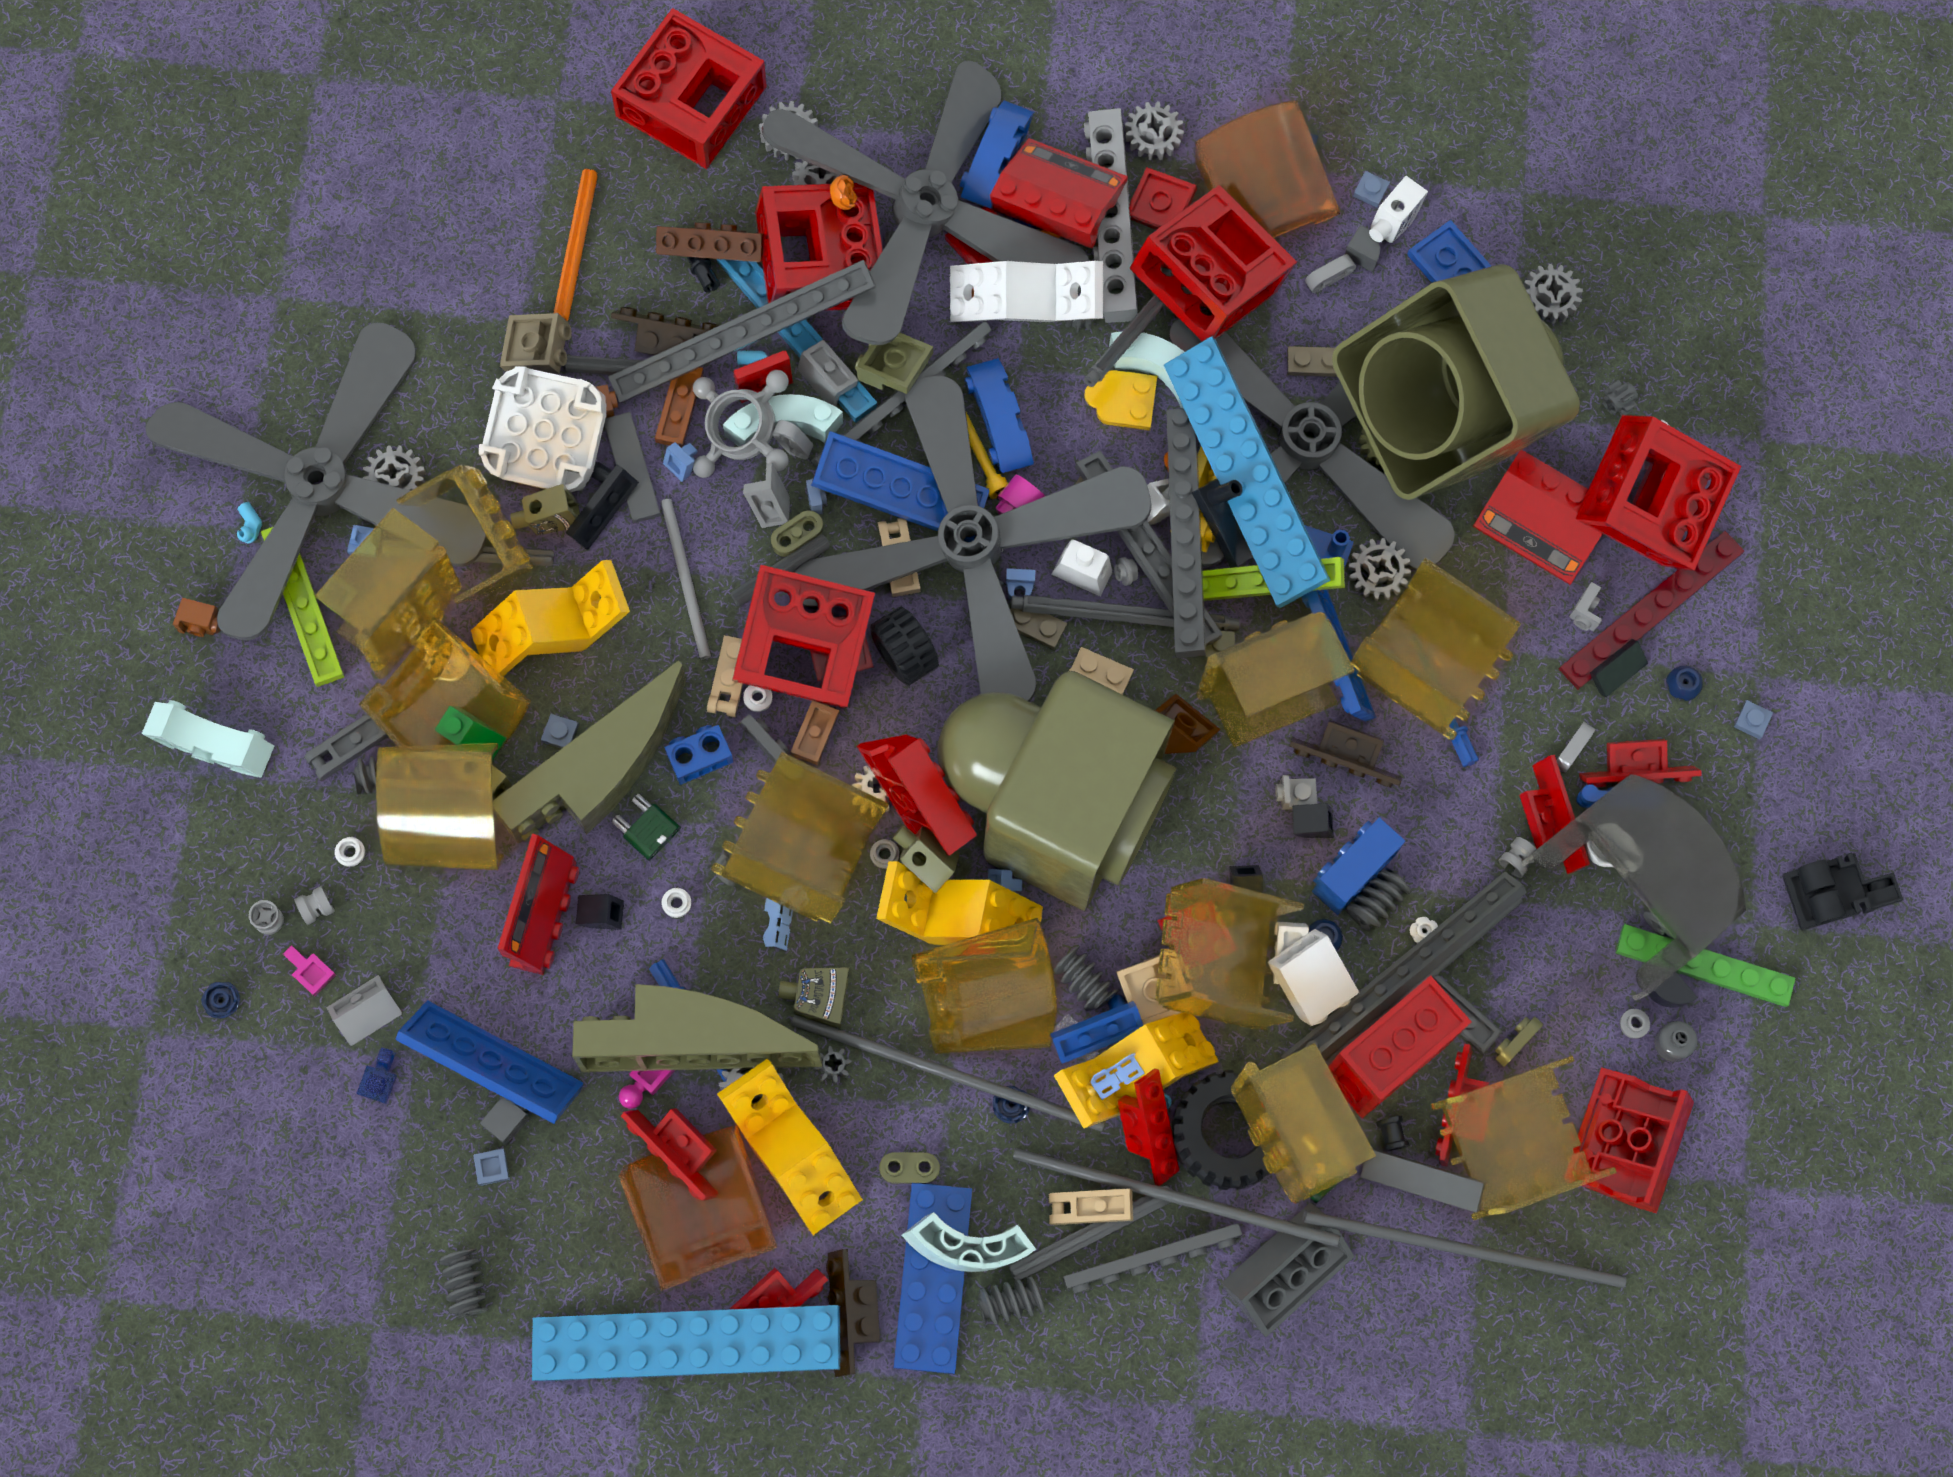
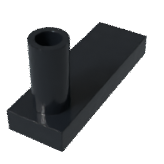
[565,462,639,550]
[1192,479,1253,568]

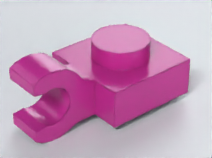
[283,945,336,997]

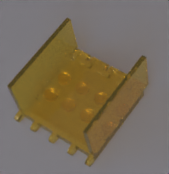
[396,465,535,604]
[315,508,462,679]
[1350,558,1522,740]
[1196,612,1354,748]
[711,752,889,924]
[1155,878,1304,1031]
[1231,1043,1376,1204]
[1430,1056,1617,1220]

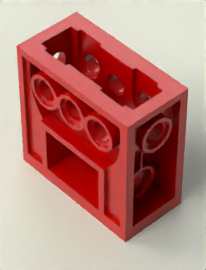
[611,8,767,169]
[755,183,883,311]
[1129,185,1297,342]
[1575,415,1741,571]
[732,565,875,708]
[1323,975,1472,1119]

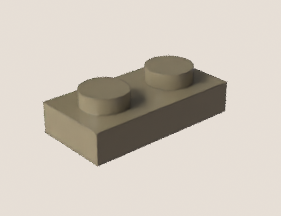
[1287,346,1338,377]
[1010,608,1067,650]

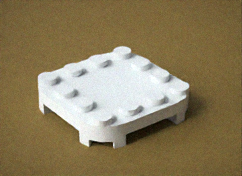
[479,366,607,492]

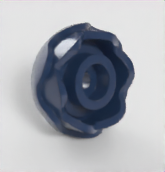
[1666,666,1703,701]
[1308,919,1343,952]
[201,982,240,1019]
[993,1085,1030,1124]

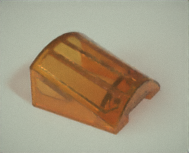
[1195,100,1340,238]
[619,1124,778,1291]

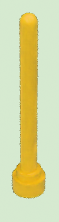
[966,412,1008,499]

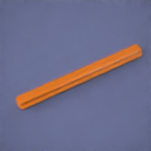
[553,169,598,321]

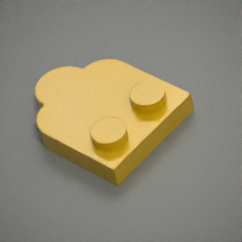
[1084,370,1157,430]

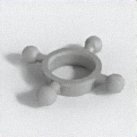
[693,370,789,478]

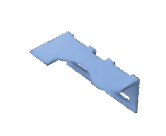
[763,897,794,951]
[1090,1053,1145,1100]

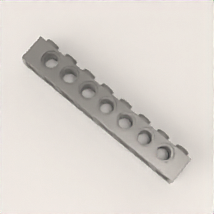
[1084,108,1138,323]

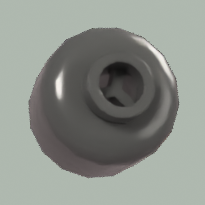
[1654,1021,1698,1062]

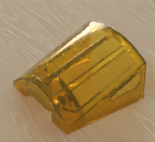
[359,616,531,788]
[376,743,504,870]
[911,918,1057,1053]

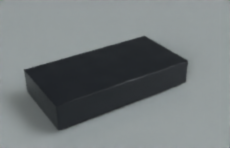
[1590,639,1648,697]

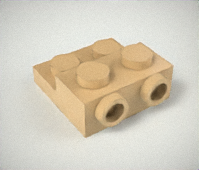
[1069,647,1134,695]
[1116,951,1196,1025]

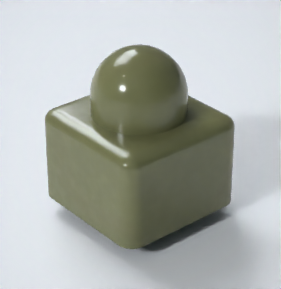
[1332,264,1580,500]
[937,671,1177,912]

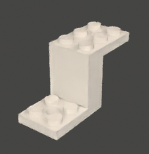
[950,261,1103,322]

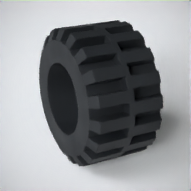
[870,606,939,686]

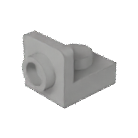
[1569,582,1602,632]
[1275,775,1317,810]

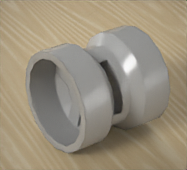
[1498,837,1540,878]
[294,886,335,925]
[249,900,284,935]

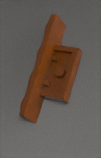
[656,222,763,262]

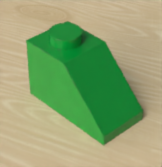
[435,705,507,762]

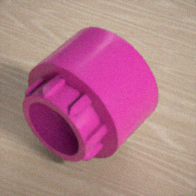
[996,474,1045,515]

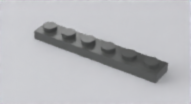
[1062,1223,1242,1294]

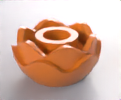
[830,175,857,210]

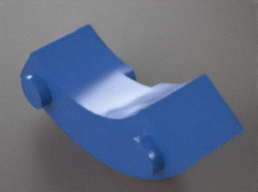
[960,101,1034,208]
[964,358,1034,473]

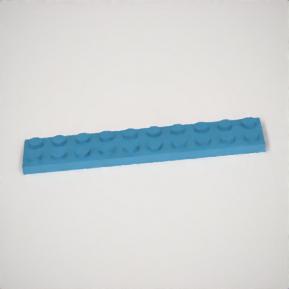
[1164,336,1331,608]
[532,1305,840,1381]

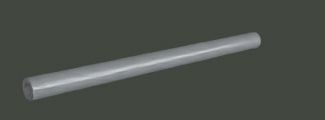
[661,499,711,660]

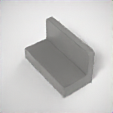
[797,340,858,407]
[743,463,790,528]
[326,975,402,1045]

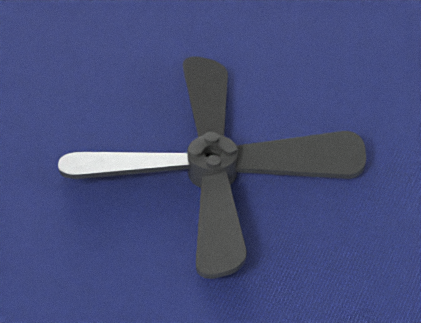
[762,61,1089,345]
[1169,313,1455,571]
[145,323,488,640]
[795,376,1152,701]

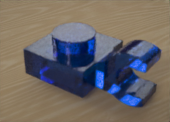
[356,1047,397,1104]

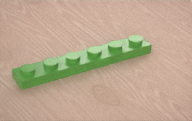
[1615,924,1795,1007]

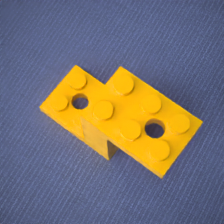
[471,560,630,682]
[876,861,1043,963]
[1054,1010,1219,1128]
[717,1059,863,1235]

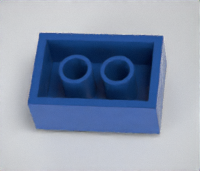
[1312,817,1405,916]

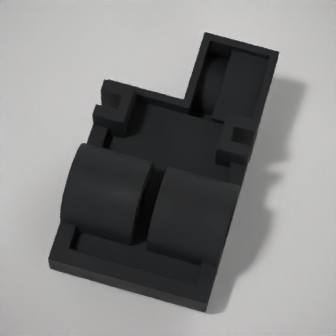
[1782,852,1904,931]

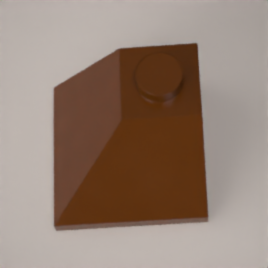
[1155,694,1221,754]

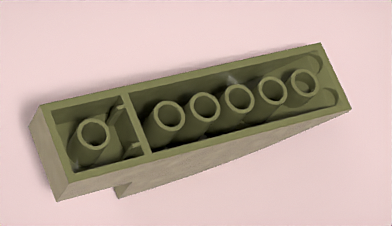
[490,660,686,844]
[572,984,822,1072]

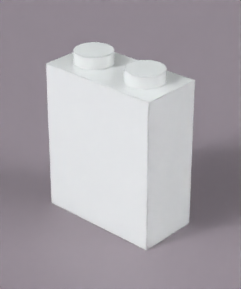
[1267,929,1359,1026]

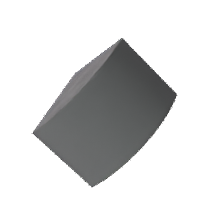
[1345,225,1380,272]

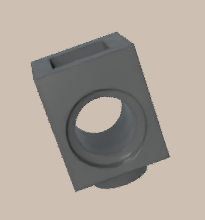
[480,1097,530,1146]

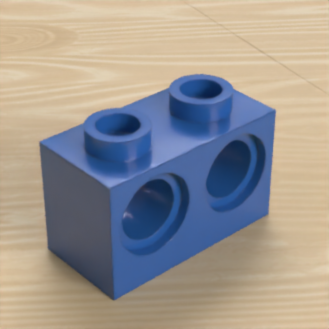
[664,725,734,785]

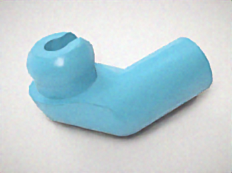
[737,351,768,365]
[237,502,262,544]

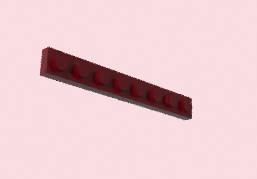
[1559,531,1744,690]

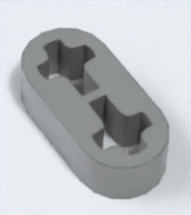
[1305,254,1356,293]
[772,420,813,460]
[1556,722,1596,773]

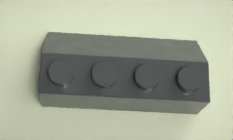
[1221,1202,1355,1337]

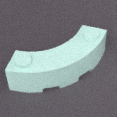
[1109,331,1184,408]
[723,394,843,446]
[142,700,274,778]
[902,1212,1036,1272]

